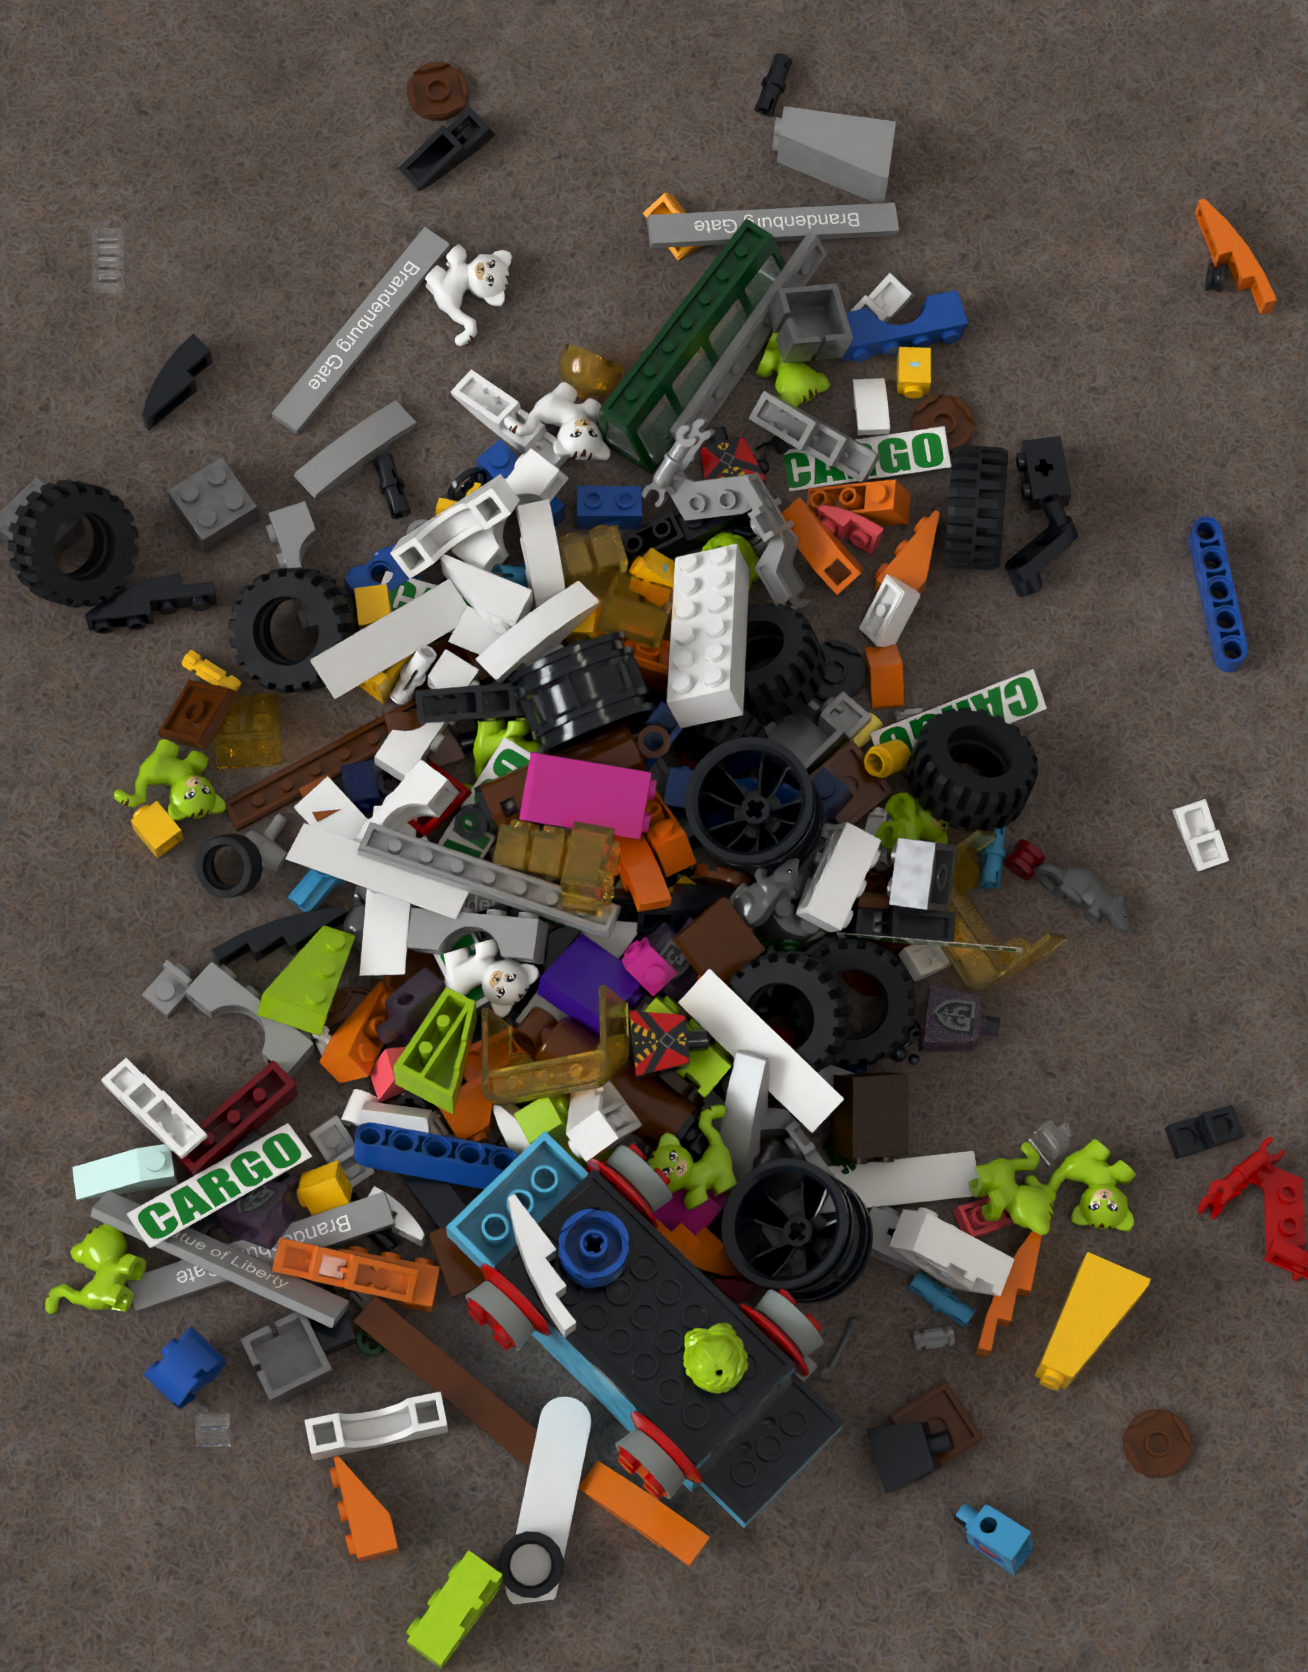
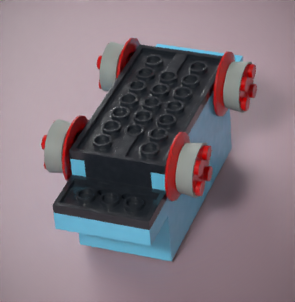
[446,1131,844,1528]

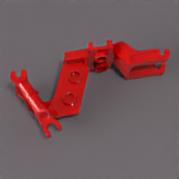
[1197,1136,1308,1282]

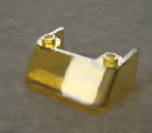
[940,830,1067,990]
[482,985,629,1106]

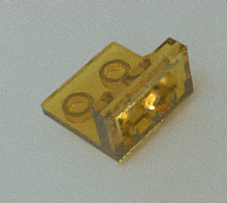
[214,693,283,769]

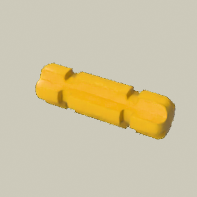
[181,650,242,693]

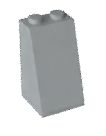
[772,106,896,203]

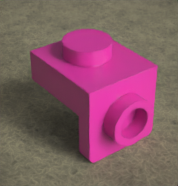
[622,937,678,996]

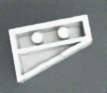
[795,822,881,932]
[566,1070,642,1162]
[889,1207,1015,1296]

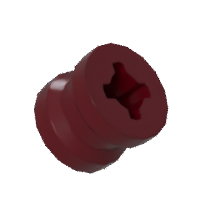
[1003,839,1045,880]

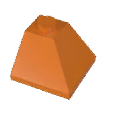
[438,1066,502,1143]

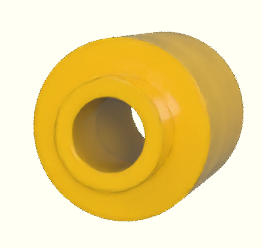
[864,740,911,778]

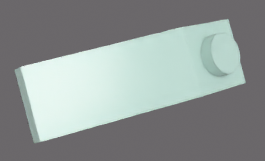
[72,1144,178,1201]

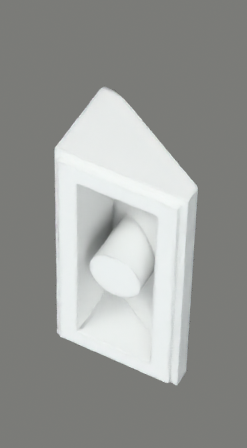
[859,574,921,647]
[361,1101,432,1133]

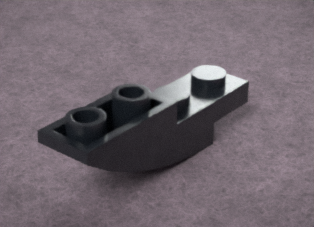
[615,511,748,569]
[86,573,217,634]
[605,883,737,933]

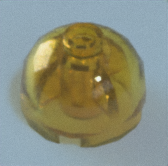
[559,344,625,400]

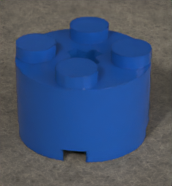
[558,1209,629,1288]
[144,1327,226,1409]

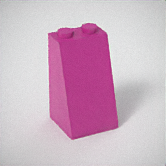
[519,752,657,839]

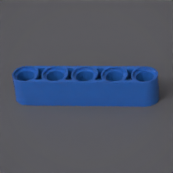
[1188,516,1248,673]
[354,1122,518,1189]

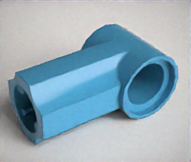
[288,868,346,912]

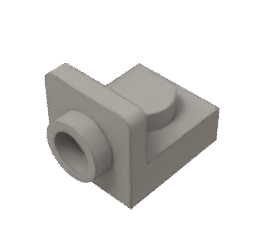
[820,691,872,742]
[142,960,193,1017]

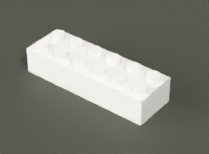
[667,544,750,728]

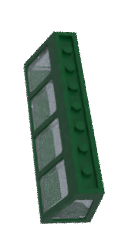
[599,218,786,475]

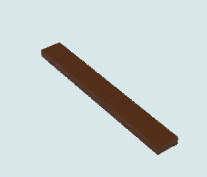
[224,698,417,832]
[353,1295,587,1480]

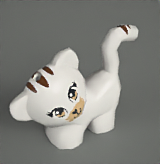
[425,244,512,346]
[504,382,610,461]
[444,939,540,1018]

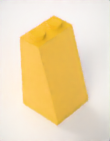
[1034,1252,1151,1391]

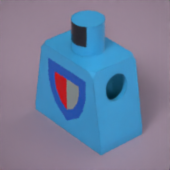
[954,1503,1034,1576]

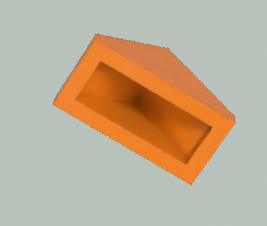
[864,644,904,709]

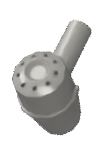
[244,814,288,873]

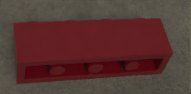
[171,1060,298,1177]

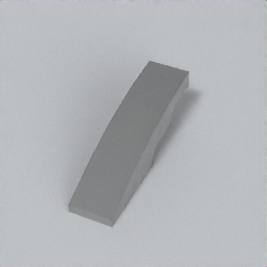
[749,391,881,483]
[294,400,417,498]
[720,1049,769,1191]

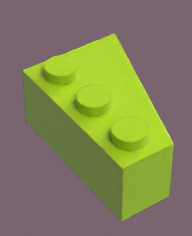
[257,925,355,1036]
[393,987,477,1115]
[644,995,734,1098]
[514,1093,614,1168]
[406,1550,503,1670]

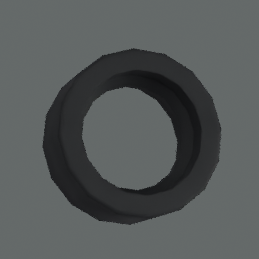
[196,834,263,898]
[498,1531,564,1598]

